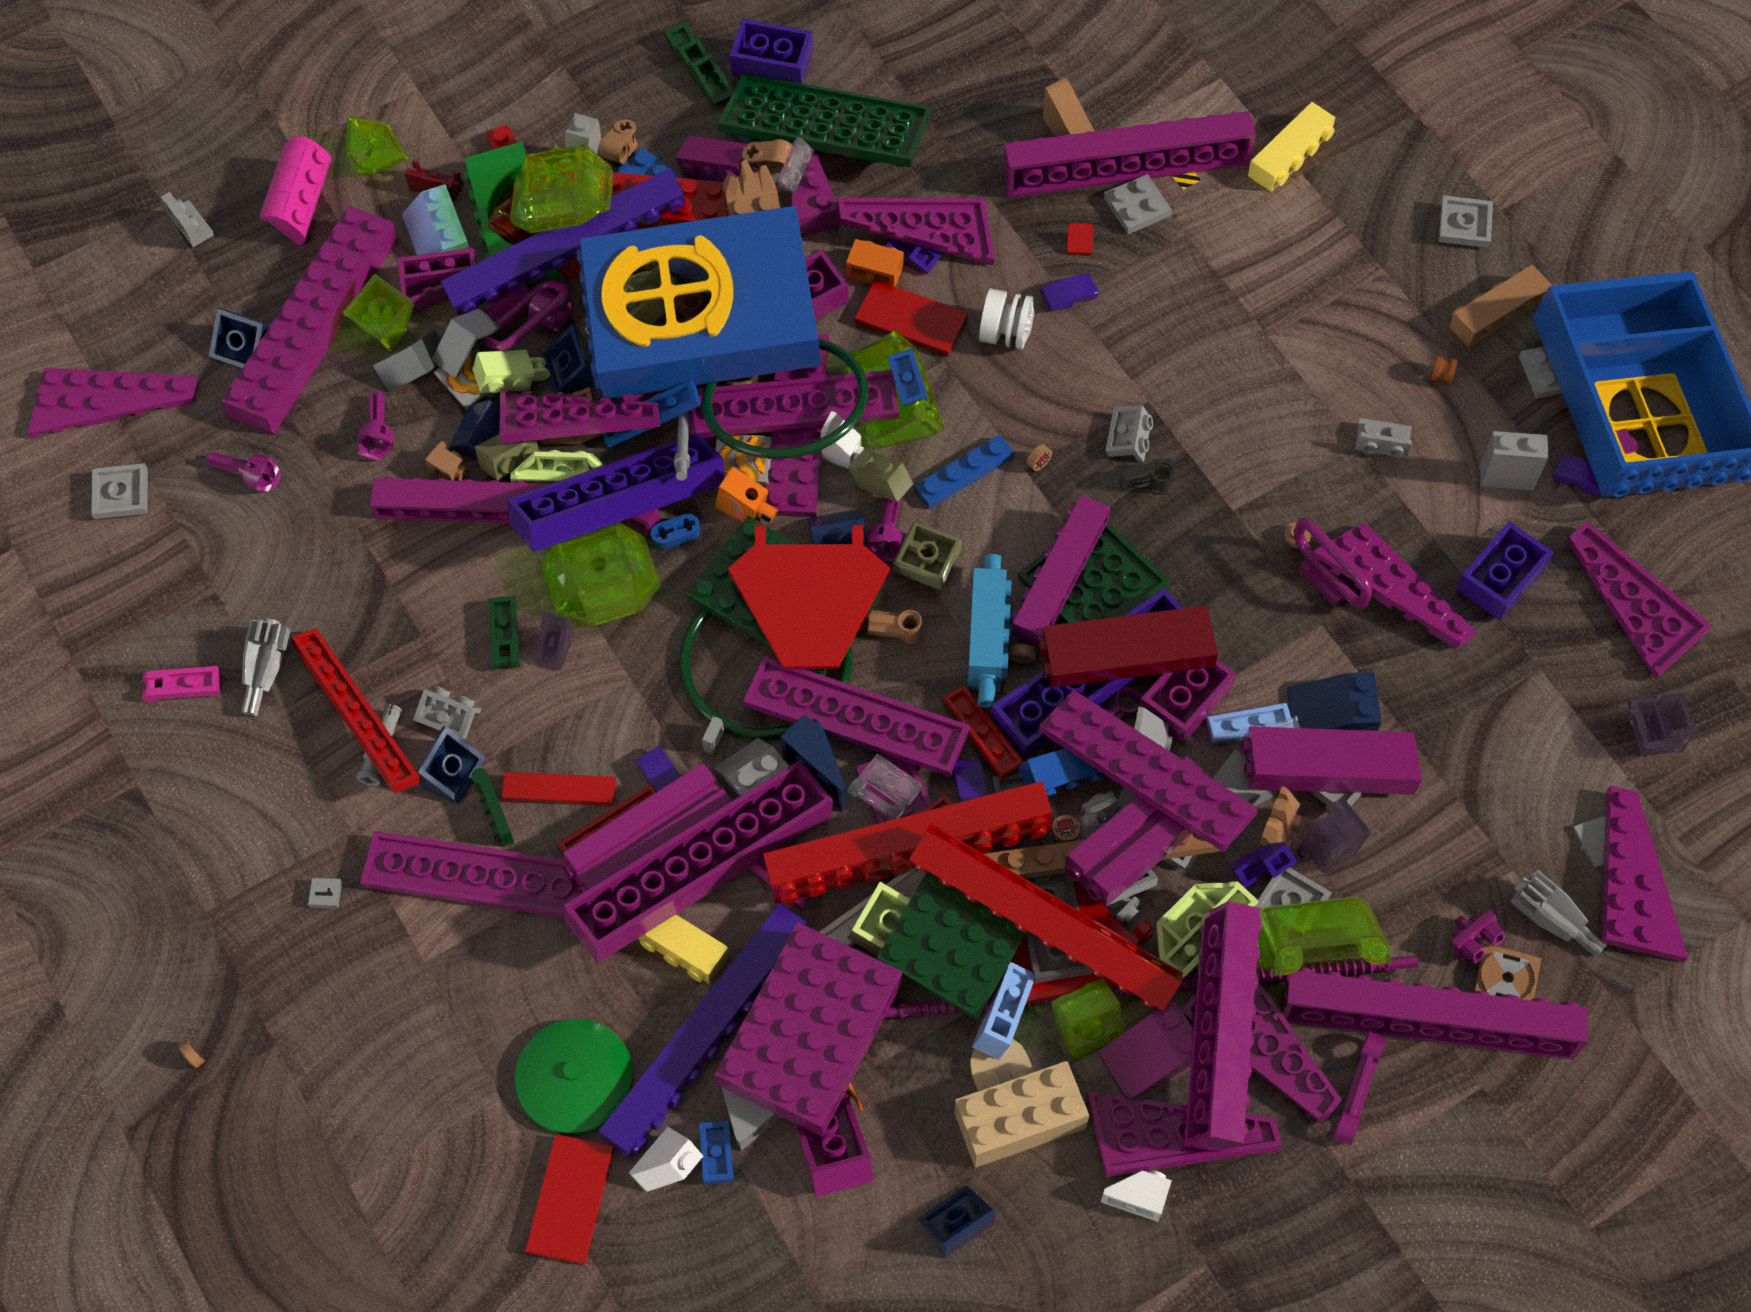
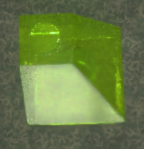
[346,116,409,175]

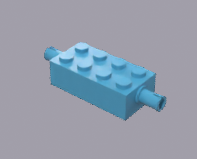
[968,554,1011,708]

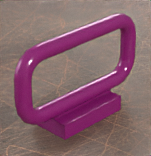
[481,279,570,351]
[1294,518,1372,608]

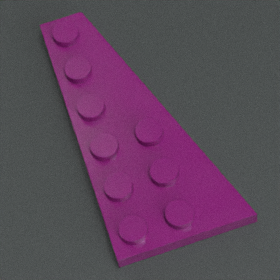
[836,198,995,266]
[27,368,198,439]
[500,389,660,444]
[1567,521,1712,680]
[1309,522,1477,650]
[1601,786,1688,963]
[1182,982,1342,1125]
[1086,1091,1282,1177]

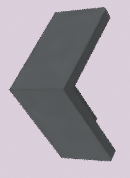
[431,309,501,377]
[373,329,441,392]

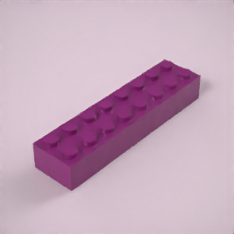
[1184,901,1262,1152]

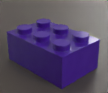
[730,19,813,83]
[1456,521,1554,621]

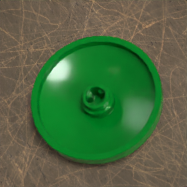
[515,1019,633,1136]

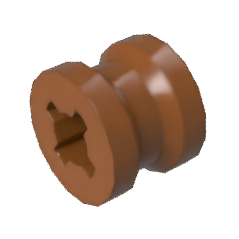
[1430,355,1458,385]

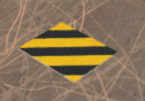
[1172,173,1201,190]

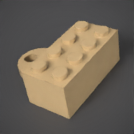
[954,1039,1089,1168]

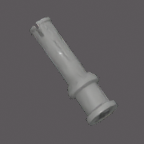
[356,704,402,787]

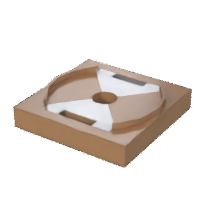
[1474,943,1542,1000]

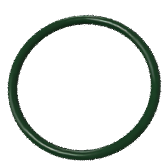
[702,338,869,459]
[679,608,853,739]

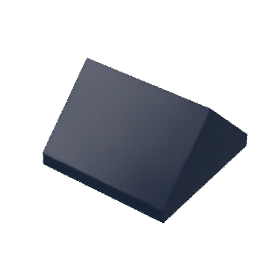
[209,308,268,368]
[542,324,594,394]
[448,400,500,460]
[807,509,867,547]
[416,726,486,804]
[918,1185,995,1258]

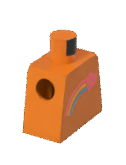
[715,467,778,523]

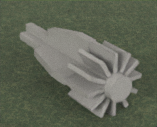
[241,618,291,717]
[1510,870,1607,957]

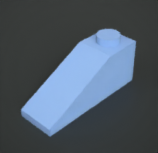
[972,962,1034,1060]

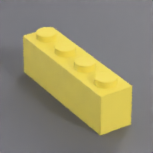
[1248,102,1335,192]
[638,915,730,984]

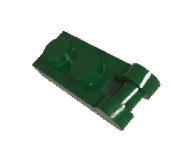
[488,595,521,670]
[471,768,514,847]

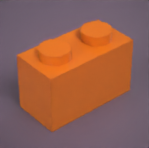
[846,239,904,287]

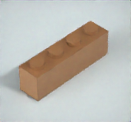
[1449,264,1552,348]

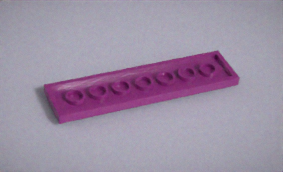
[765,334,830,517]
[688,370,899,438]
[743,656,970,777]
[1039,690,1258,852]
[360,831,581,918]

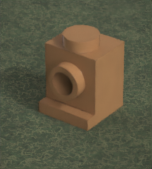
[425,441,469,481]

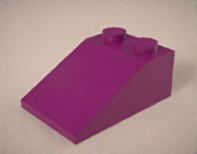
[1098,1001,1193,1100]
[794,1094,874,1197]

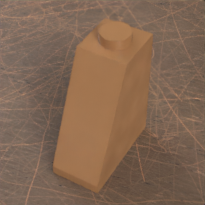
[1043,78,1094,137]

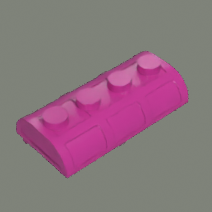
[260,136,332,246]

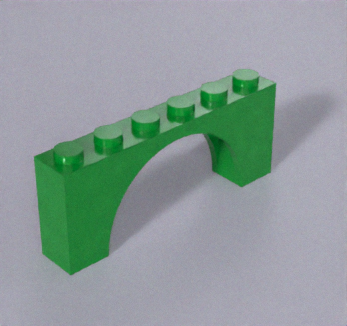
[463,142,560,296]

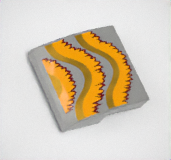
[434,348,496,410]
[716,435,772,488]

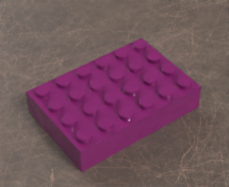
[715,922,903,1137]

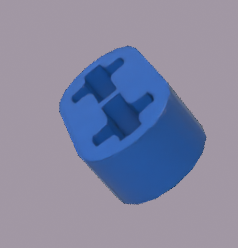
[650,514,700,550]

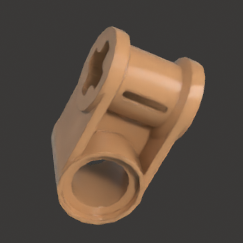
[598,119,637,164]
[742,139,793,173]

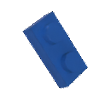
[887,348,928,407]
[699,1120,734,1185]

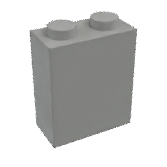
[1480,431,1548,490]

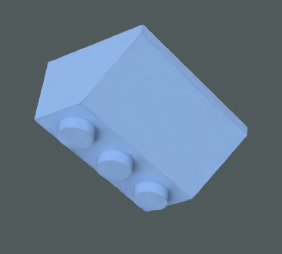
[402,185,469,255]

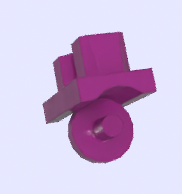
[1451,909,1505,964]

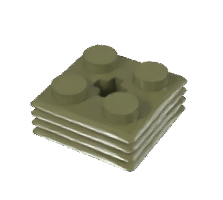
[893,522,962,590]

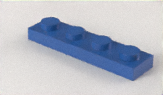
[603,380,701,447]
[914,434,1015,509]

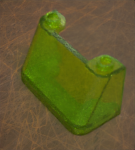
[844,330,944,449]
[1258,897,1391,976]

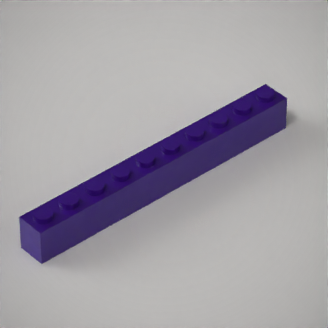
[441,168,687,315]
[599,903,808,1160]

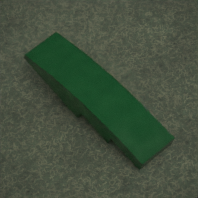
[664,22,734,106]

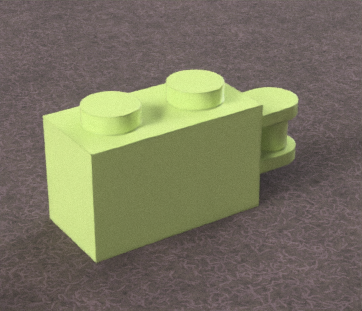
[472,350,550,393]

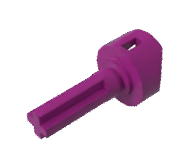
[358,391,394,461]
[206,452,281,491]
[866,498,903,563]

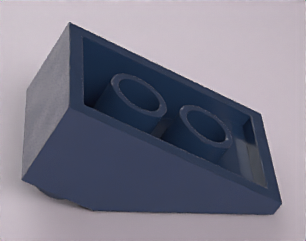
[1287,672,1382,731]
[781,714,846,812]

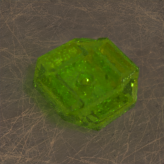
[510,144,614,233]
[542,522,661,627]

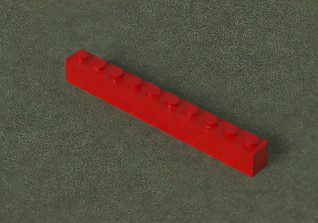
[909,823,1183,1011]

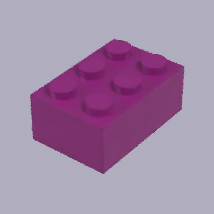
[1140,660,1236,745]

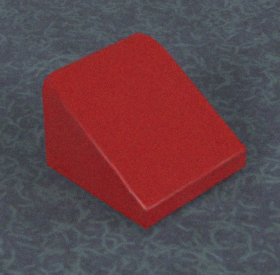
[1067,223,1093,255]

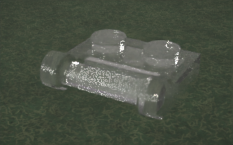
[847,754,922,821]

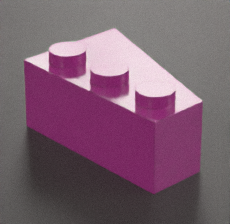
[675,136,754,182]
[791,151,840,237]
[398,248,478,317]

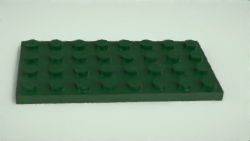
[717,72,932,168]

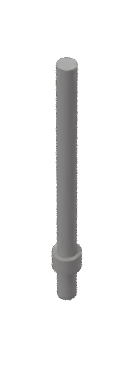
[674,412,690,481]

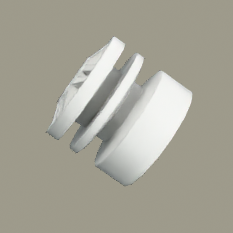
[979,288,1034,350]

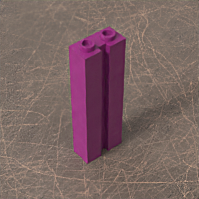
[1240,726,1422,795]
[1065,756,1213,907]
[561,763,732,894]

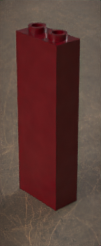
[1038,605,1218,688]

